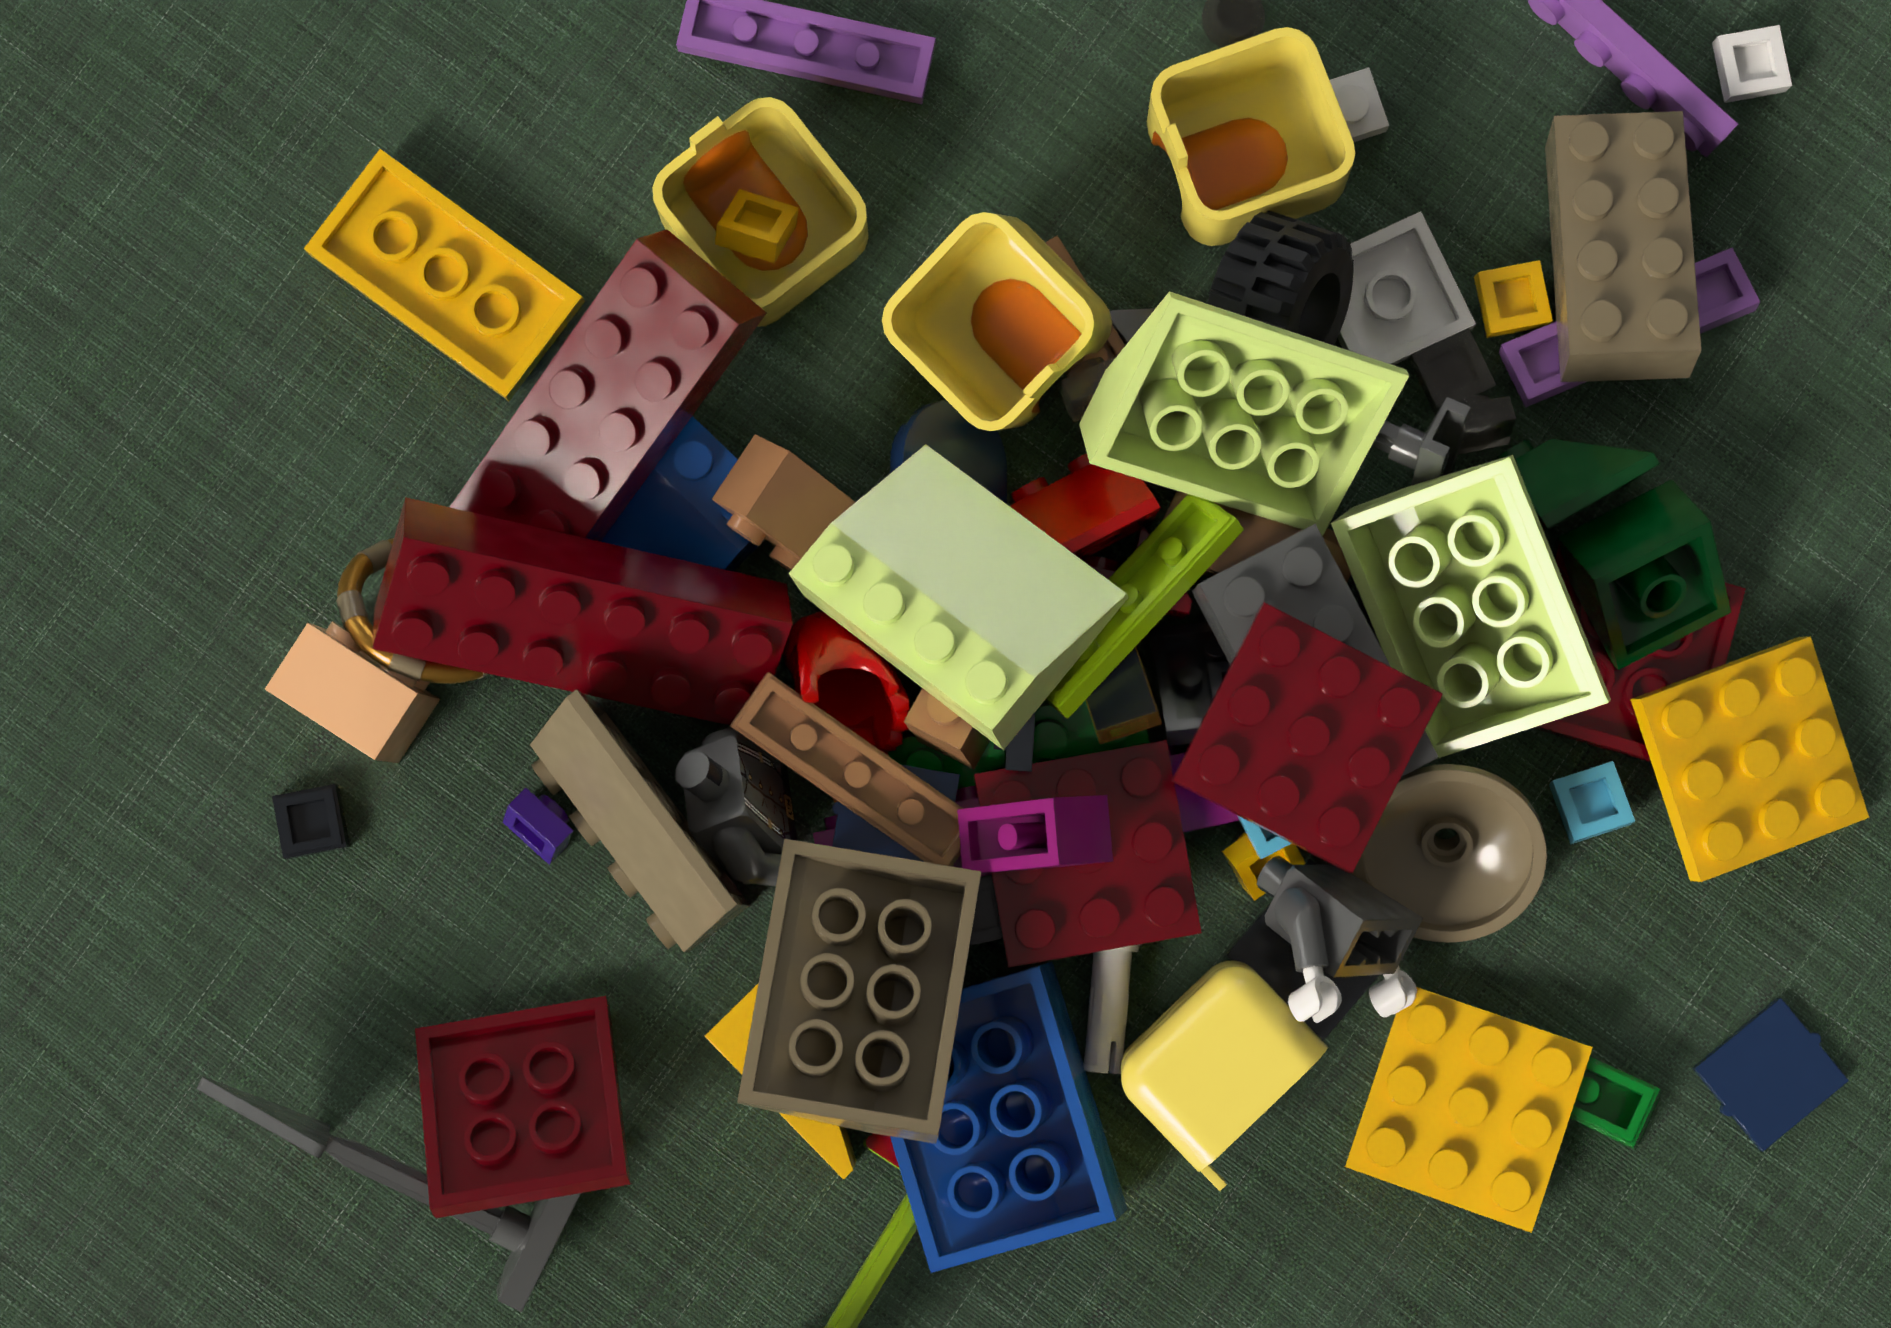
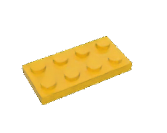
[304,149,585,401]

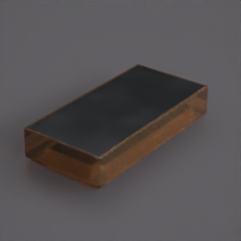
[1085,646,1162,745]

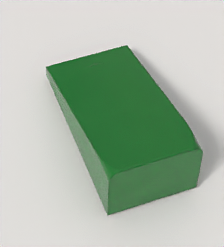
[1569,1057,1662,1150]

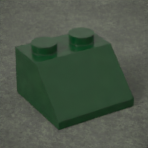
[1558,479,1731,670]

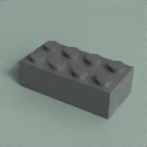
[1192,524,1438,777]

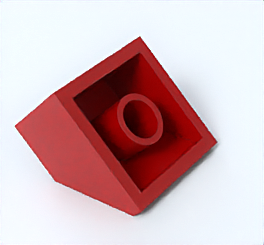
[1010,453,1160,559]

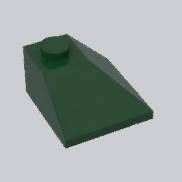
[1495,439,1660,533]

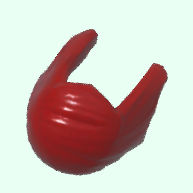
[782,611,911,755]

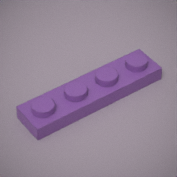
[676,0,936,104]
[1528,0,1738,157]
[1499,248,1760,408]

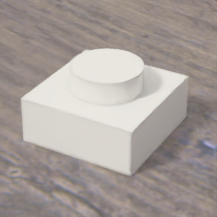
[1712,25,1792,103]
[1330,67,1389,142]

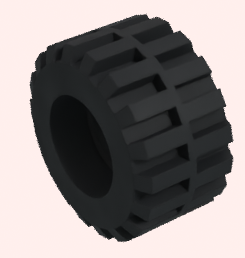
[1207,211,1354,345]

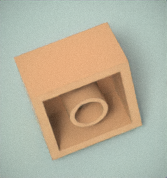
[265,621,440,763]

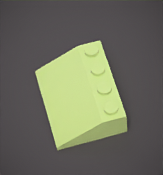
[1079,291,1409,536]
[789,444,1129,751]
[1331,455,1611,759]

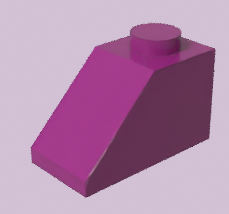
[957,795,1113,874]

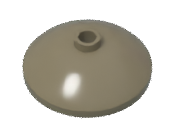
[1352,764,1547,943]

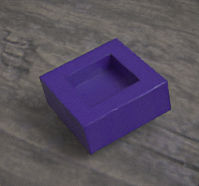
[502,787,573,865]

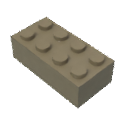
[1545,111,1702,382]

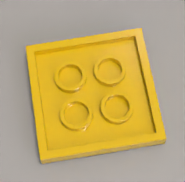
[1631,636,1869,882]
[1345,987,1593,1233]

